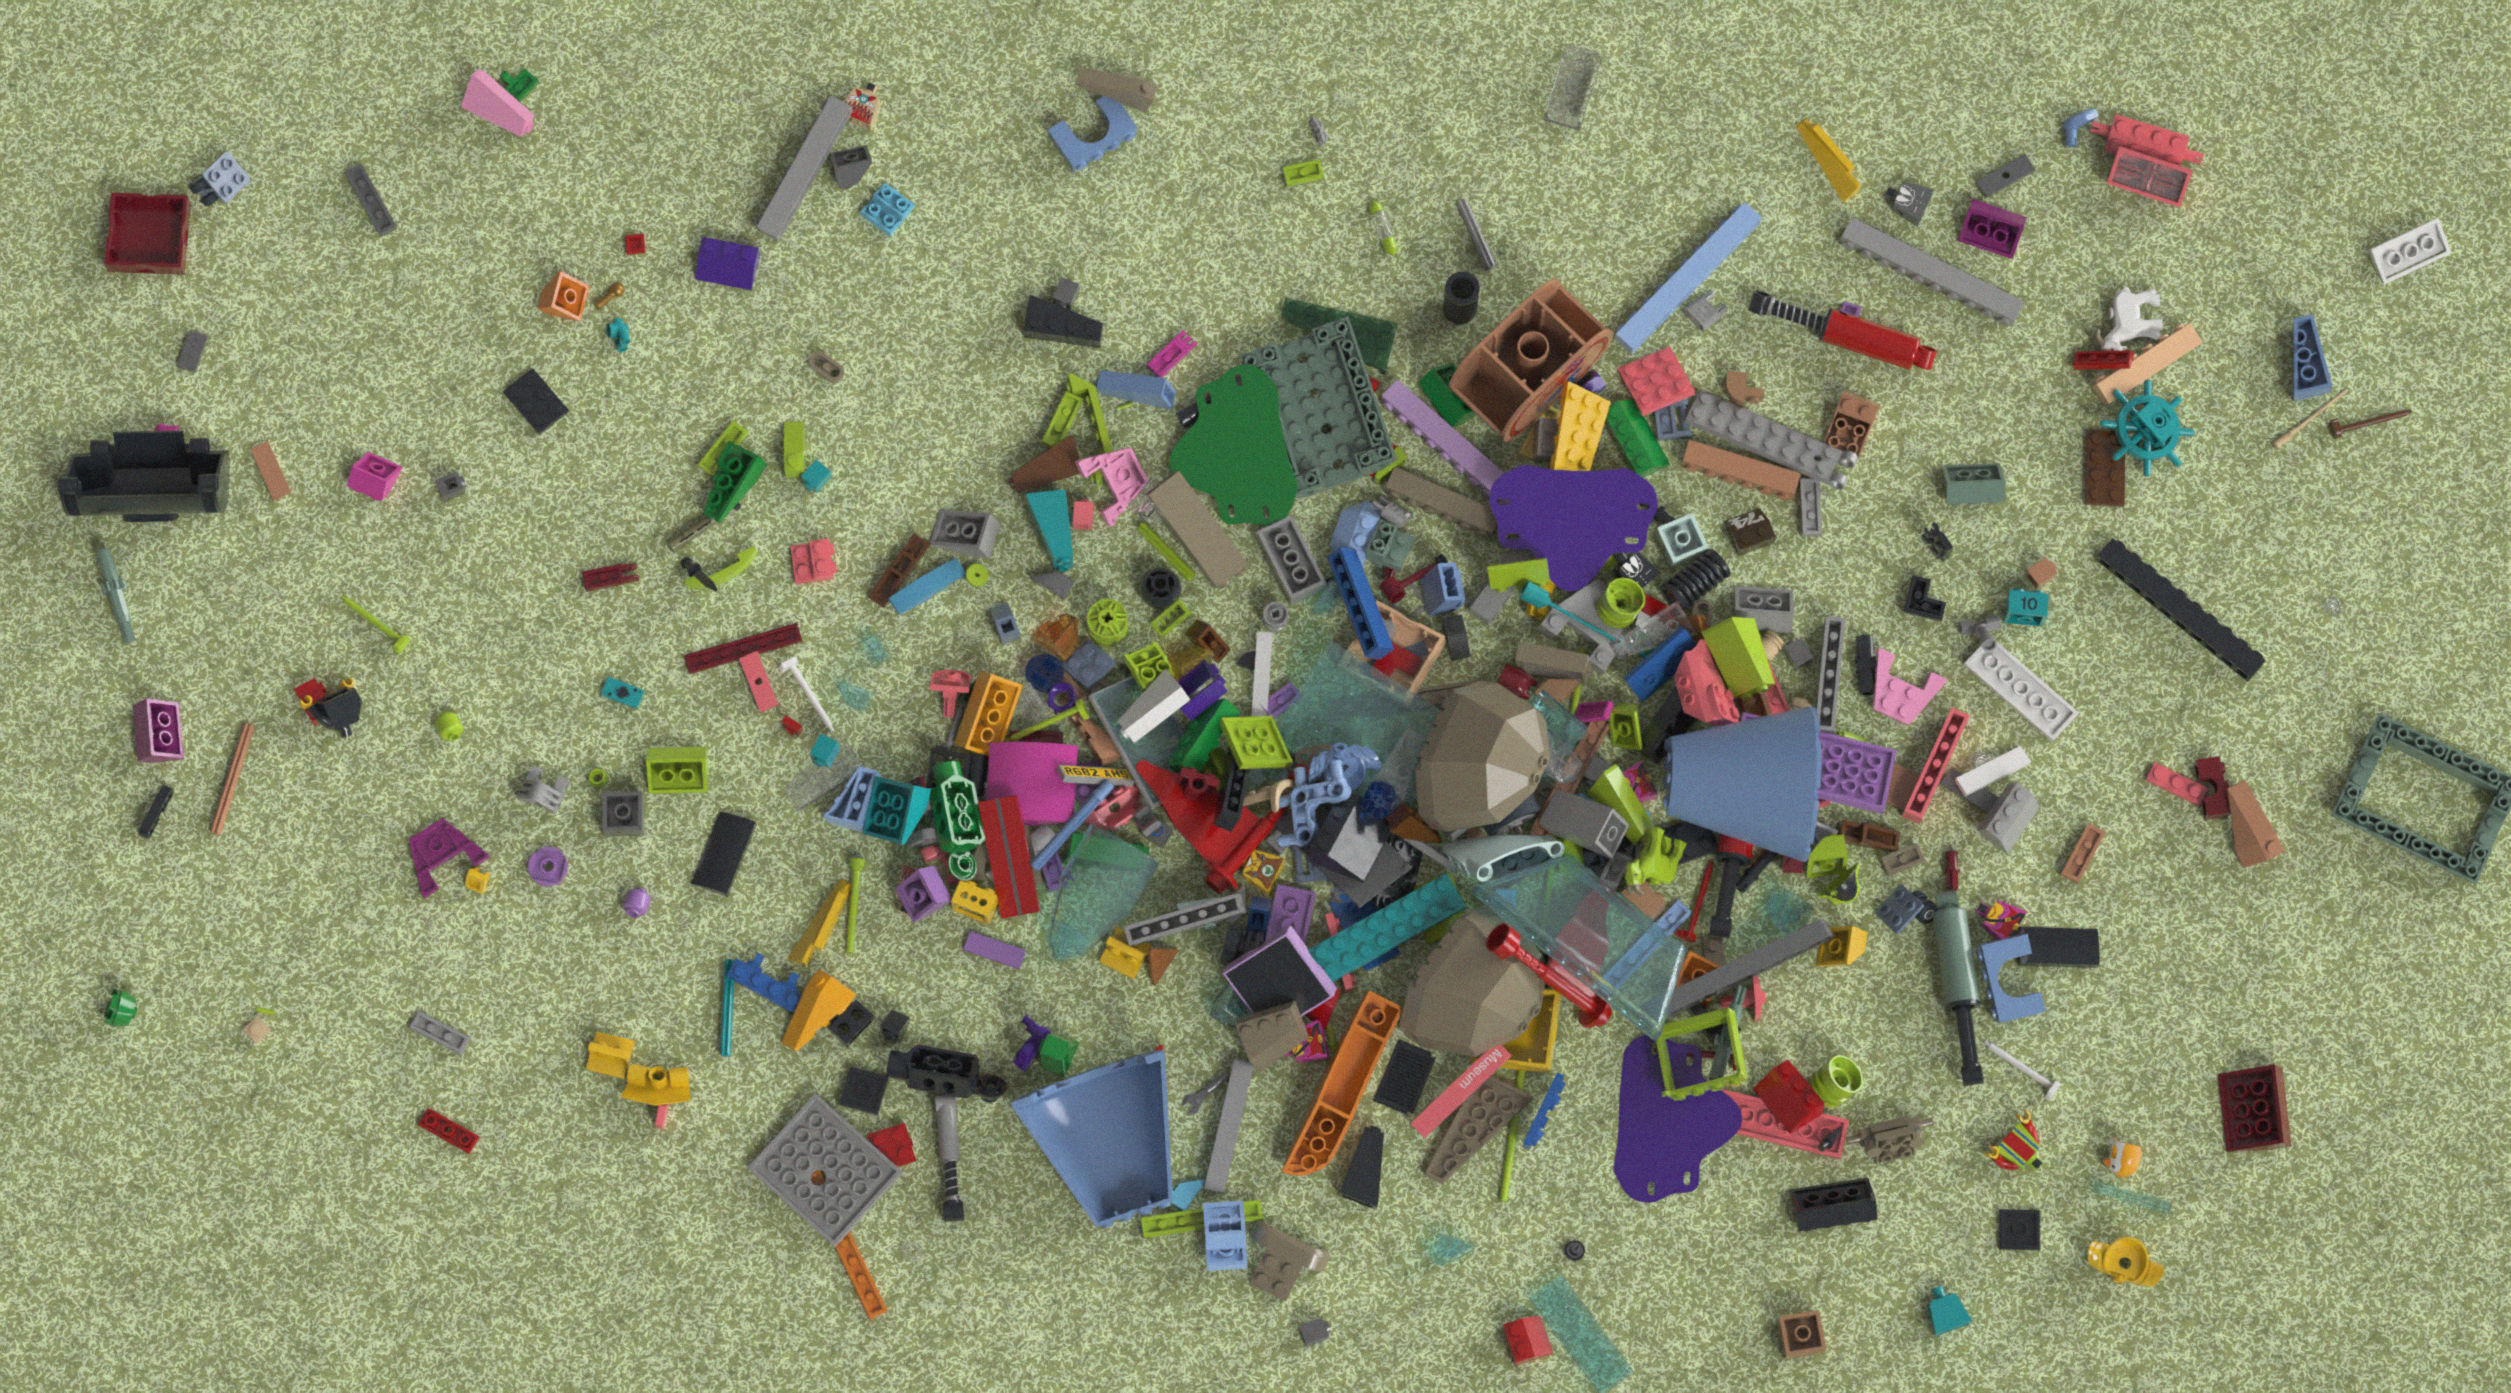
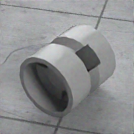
[1263,602,1288,633]

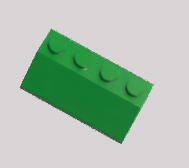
[1604,399,1671,478]

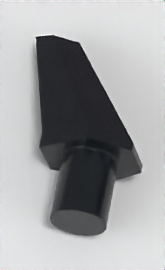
[1818,1126,1843,1152]

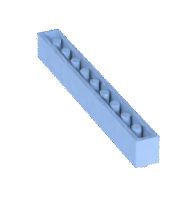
[1615,202,1762,354]

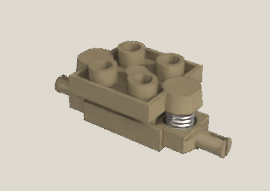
[1846,1116,1934,1164]

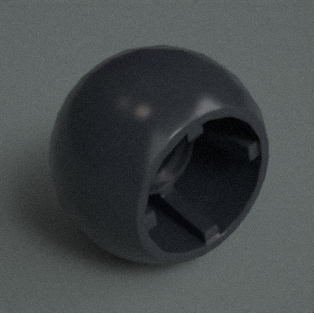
[1139,567,1182,610]

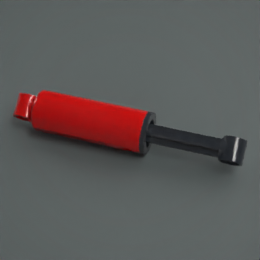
[1709,833,1753,938]

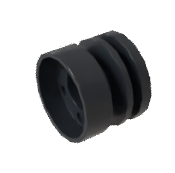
[1220,924,1264,966]

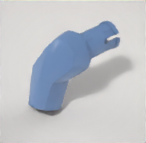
[2062,108,2098,147]

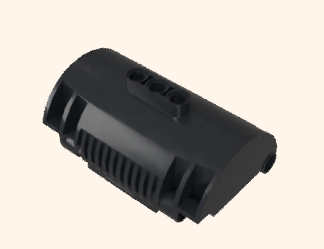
[58,430,230,522]

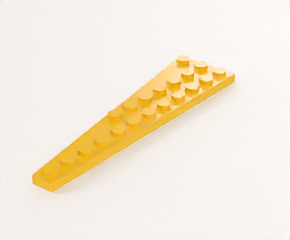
[1525,381,1611,621]

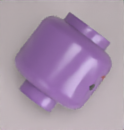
[622,887,651,918]

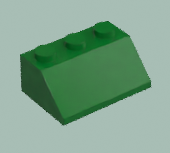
[1418,363,1476,427]

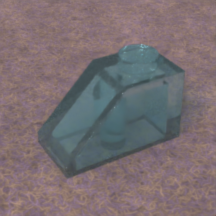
[1431,1233,1476,1266]

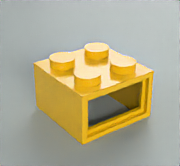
[951,880,998,925]

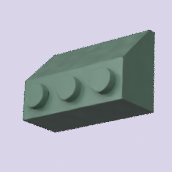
[1942,463,2005,505]

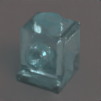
[1261,766,1293,782]

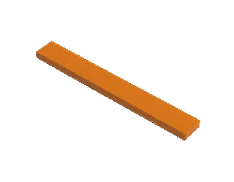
[811,1171,888,1320]

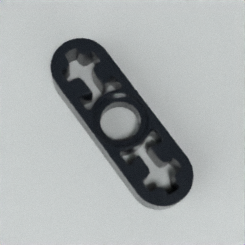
[138,785,174,839]

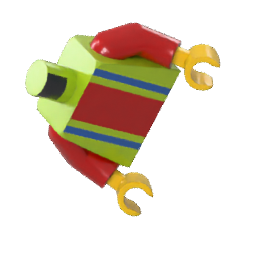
[1984,1109,2043,1171]

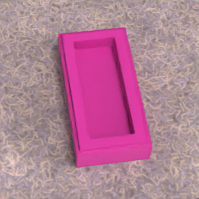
[1573,700,1614,723]

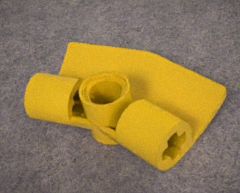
[621,1063,690,1105]

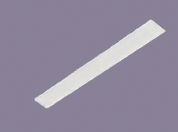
[1249,632,1273,783]

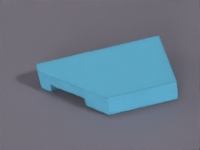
[1170,1179,1206,1211]

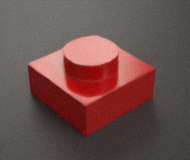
[781,715,803,737]

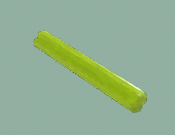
[1137,522,1196,581]

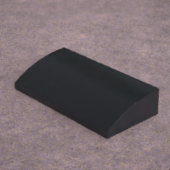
[691,812,757,897]
[2018,927,2100,968]

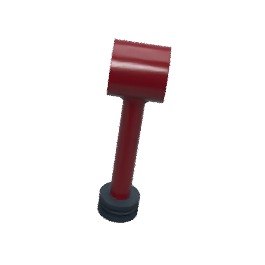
[1379,554,1449,604]

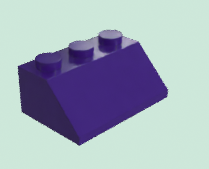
[695,237,760,291]

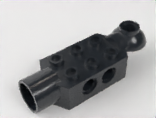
[886,1044,1007,1103]

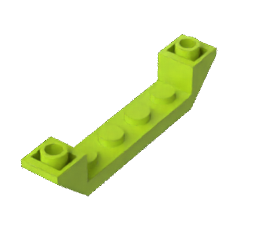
[1066,373,1112,486]

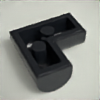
[1903,575,1946,622]

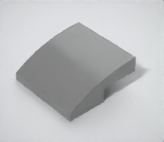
[1579,852,1633,889]

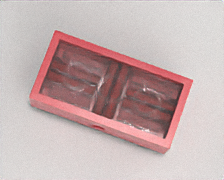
[2107,146,2193,207]

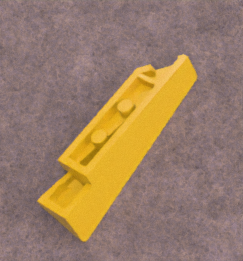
[1796,118,1861,203]
[787,879,851,967]

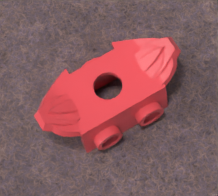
[1084,785,1140,831]

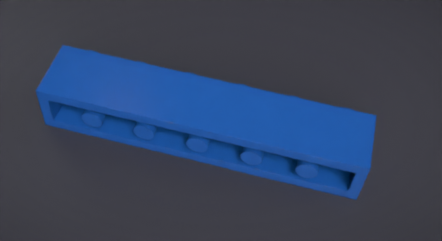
[1327,547,1394,660]

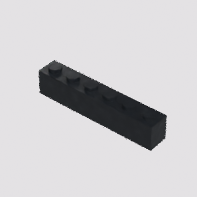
[1213,745,1250,832]

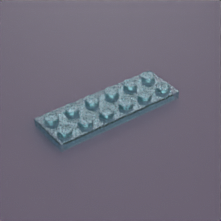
[1529,1275,1634,1393]

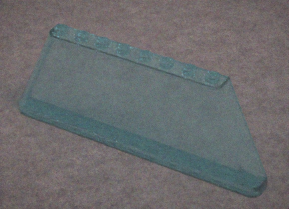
[1472,854,1686,1041]

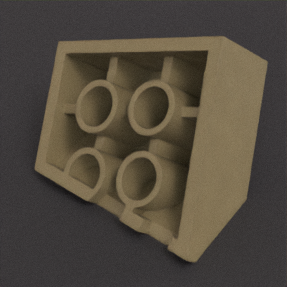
[1235,1000,1309,1073]

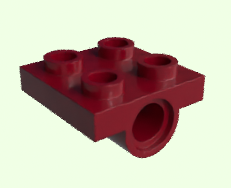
[1175,767,1220,802]

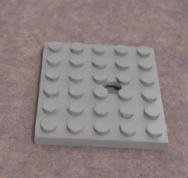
[748,1093,903,1247]

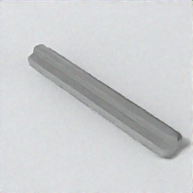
[1458,200,1495,270]

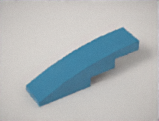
[888,558,966,615]

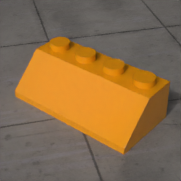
[954,670,1023,757]

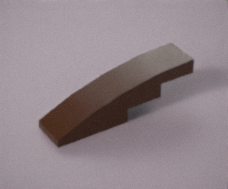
[868,533,931,608]

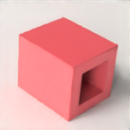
[1073,499,1094,530]

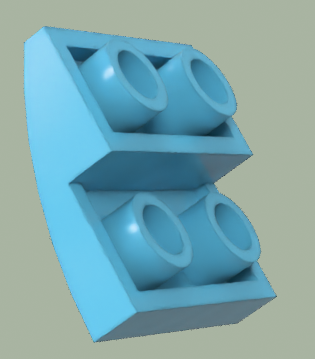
[860,183,915,237]

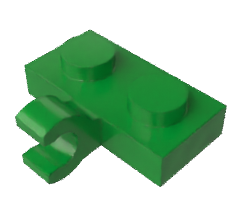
[499,68,539,102]

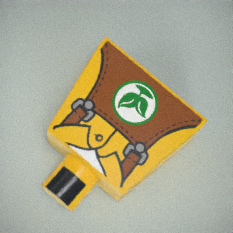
[1240,850,1285,896]

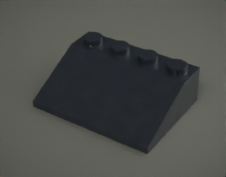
[1309,790,1391,883]

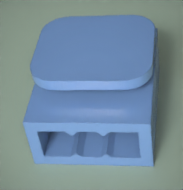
[1420,562,1465,616]

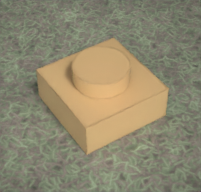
[1791,697,1813,710]
[243,1016,271,1044]

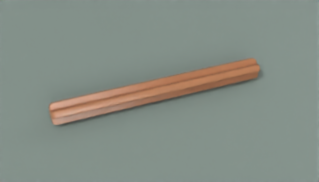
[210,723,254,835]

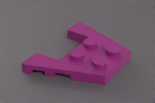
[409,818,490,899]

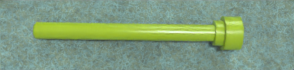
[846,858,865,953]

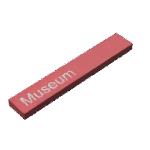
[1410,1044,1512,1138]

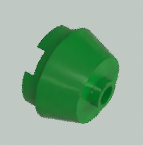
[103,989,137,1027]

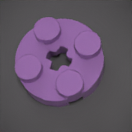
[528,847,568,887]

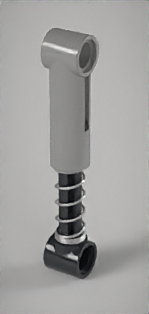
[935,1094,964,1222]

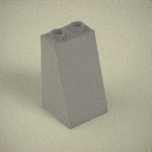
[1539,789,1630,859]

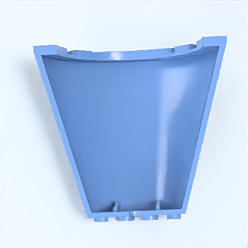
[1663,707,1821,862]
[1011,1050,1173,1229]

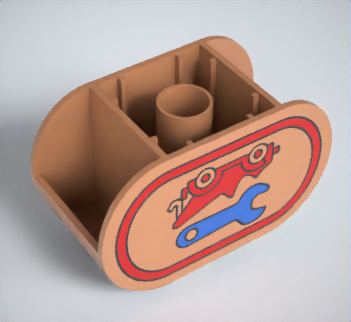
[1449,278,1614,442]

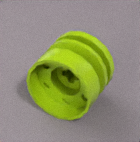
[1596,578,1645,629]
[1087,599,1128,647]
[1809,1055,1863,1108]

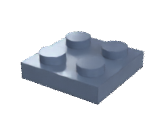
[1061,639,1116,691]

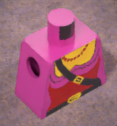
[1622,761,1658,803]
[1976,900,2027,940]
[1283,1020,1330,1063]

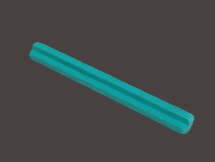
[720,959,734,1057]

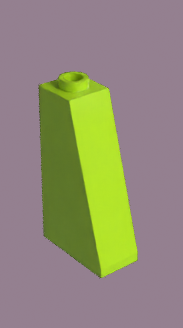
[1588,764,1655,845]

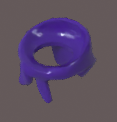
[1047,682,1076,715]

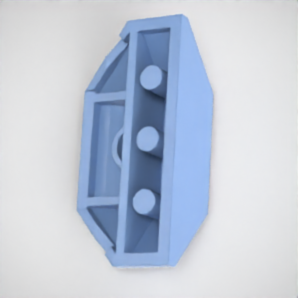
[1330,501,1382,568]

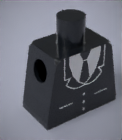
[1612,552,1660,589]

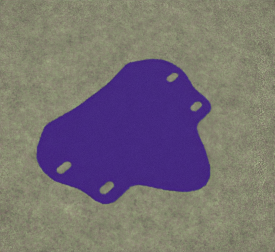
[1489,465,1658,592]
[1613,1034,1743,1203]

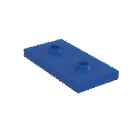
[1623,626,1696,703]
[1329,897,1401,972]

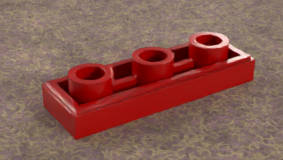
[418,1108,480,1155]

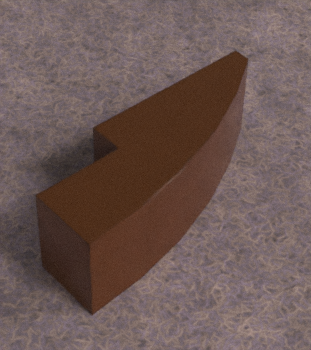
[1836,820,1900,852]

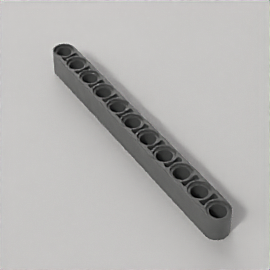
[1637,918,1834,1027]

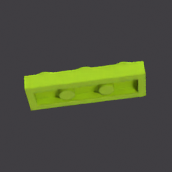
[1041,391,1083,447]
[698,421,749,478]

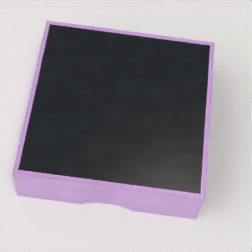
[1223,925,1337,1017]

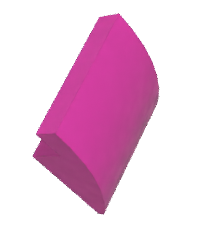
[986,742,1078,827]

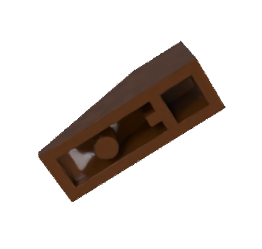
[1386,803,1443,844]

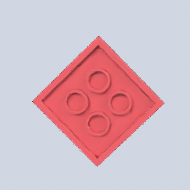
[1617,346,1695,417]

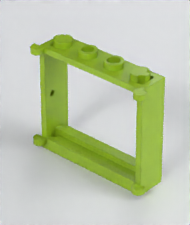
[1650,1007,1748,1101]

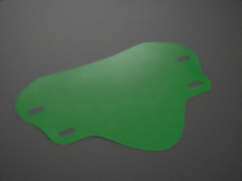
[1169,364,1298,526]

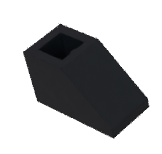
[881,1010,910,1043]

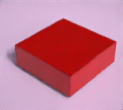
[625,234,646,255]

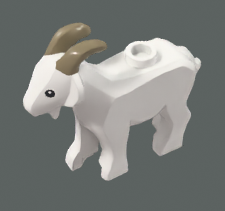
[2093,286,2163,351]

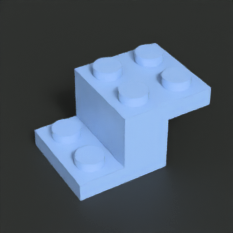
[1203,1201,1247,1271]

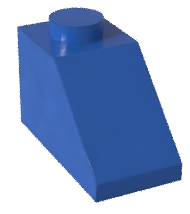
[1245,896,1272,943]

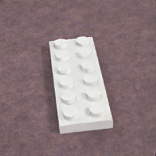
[1964,641,2079,742]

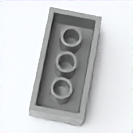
[1257,515,1326,605]

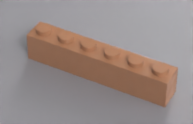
[1681,440,1801,501]

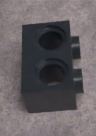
[829,1000,874,1048]

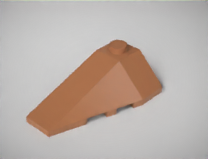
[1060,700,1121,768]
[2227,780,2284,868]

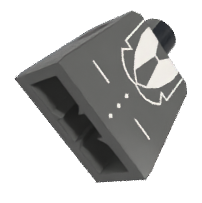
[1885,182,1934,227]

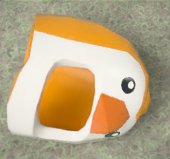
[2102,1137,2142,1178]

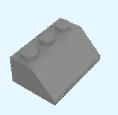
[1733,586,1794,633]
[1977,782,2039,854]

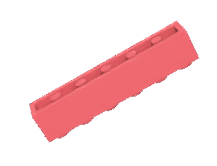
[1902,708,1970,825]

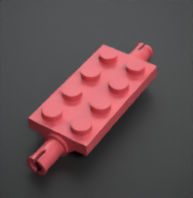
[2090,114,2204,165]

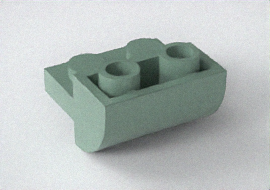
[1365,519,1415,572]

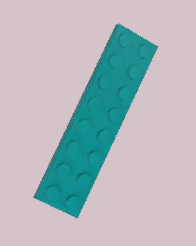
[1308,873,1466,982]

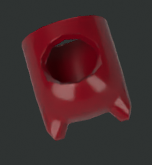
[1497,663,1538,700]

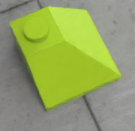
[1608,702,1642,750]
[1806,834,1848,879]

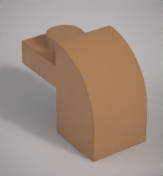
[1725,371,1765,407]

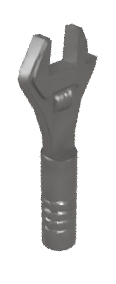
[1183,1072,1228,1114]

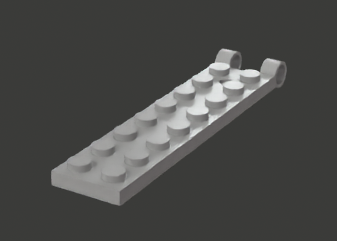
[1685,390,1858,490]

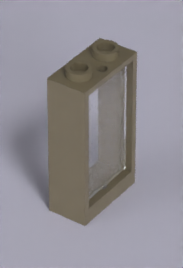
[1515,642,1594,685]

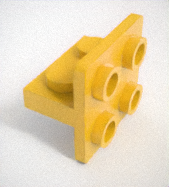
[1099,928,1152,979]
[586,1032,635,1079]

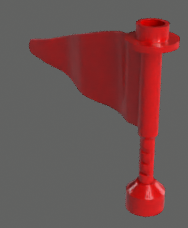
[1136,760,1321,894]
[1486,887,1612,1028]

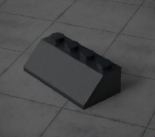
[1789,1178,1878,1232]

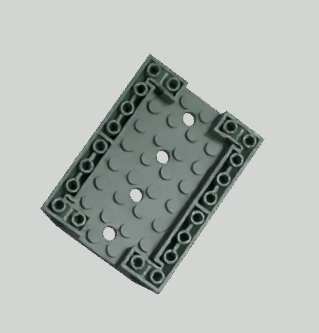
[1239,316,1397,498]

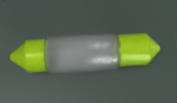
[1369,200,1398,256]

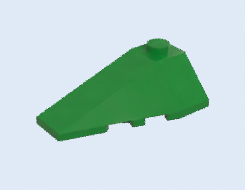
[704,441,768,523]

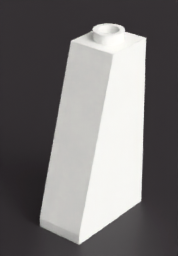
[1117,669,1190,743]

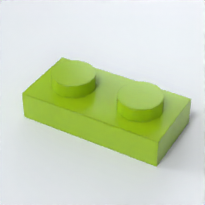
[1283,159,1324,187]

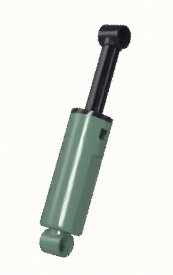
[1933,890,1984,1086]

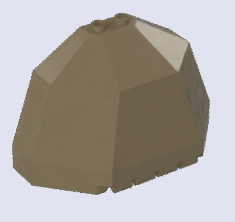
[1415,680,1550,832]
[1399,902,1547,1057]

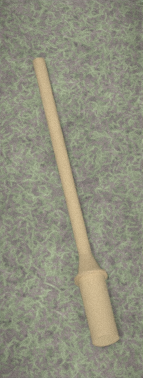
[2272,388,2348,449]

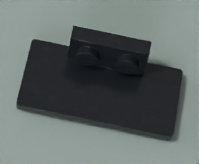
[1374,833,1423,910]

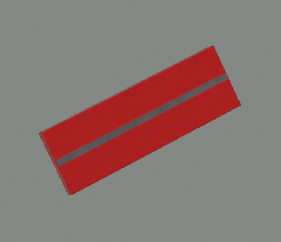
[978,795,1041,919]

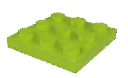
[1219,716,1293,769]

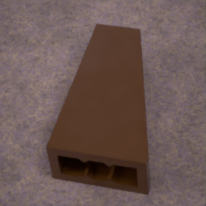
[1008,434,1080,493]

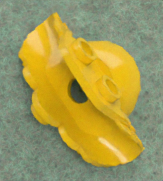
[2087,1237,2164,1287]

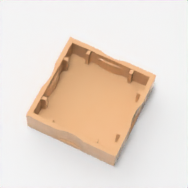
[1338,601,1446,708]

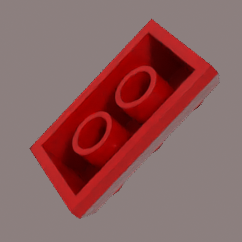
[1753,1060,1825,1134]

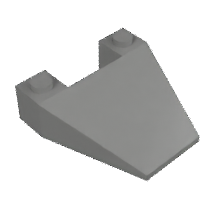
[1537,579,1622,675]

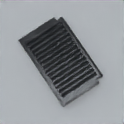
[1373,1040,1436,1114]

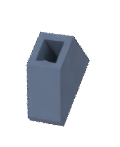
[989,602,1021,645]

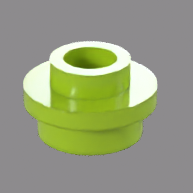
[588,768,608,788]

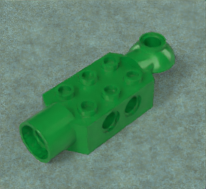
[930,761,985,881]

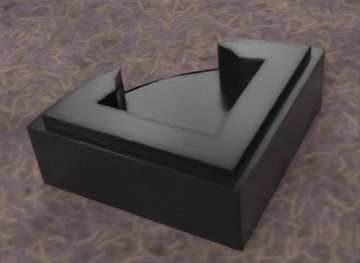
[1237,651,1256,671]

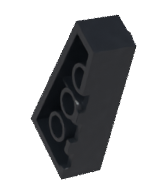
[1024,295,1103,348]
[1639,686,1698,764]

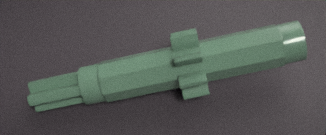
[96,548,136,644]
[1708,985,1747,1080]

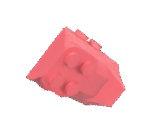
[1674,639,1739,726]

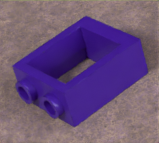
[1177,659,1228,720]

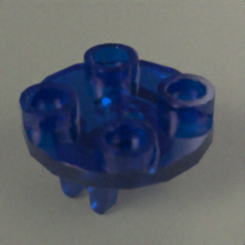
[1025,654,1064,693]
[1360,781,1397,820]

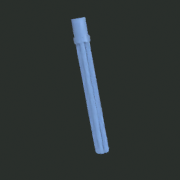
[1030,780,1114,871]

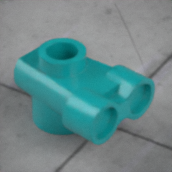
[606,318,631,352]

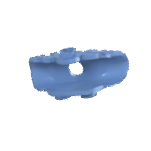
[1308,743,1381,794]

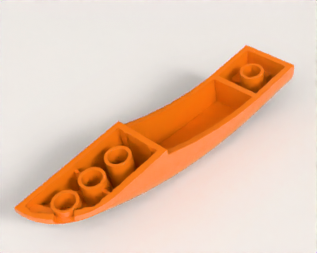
[1282,989,1403,1176]

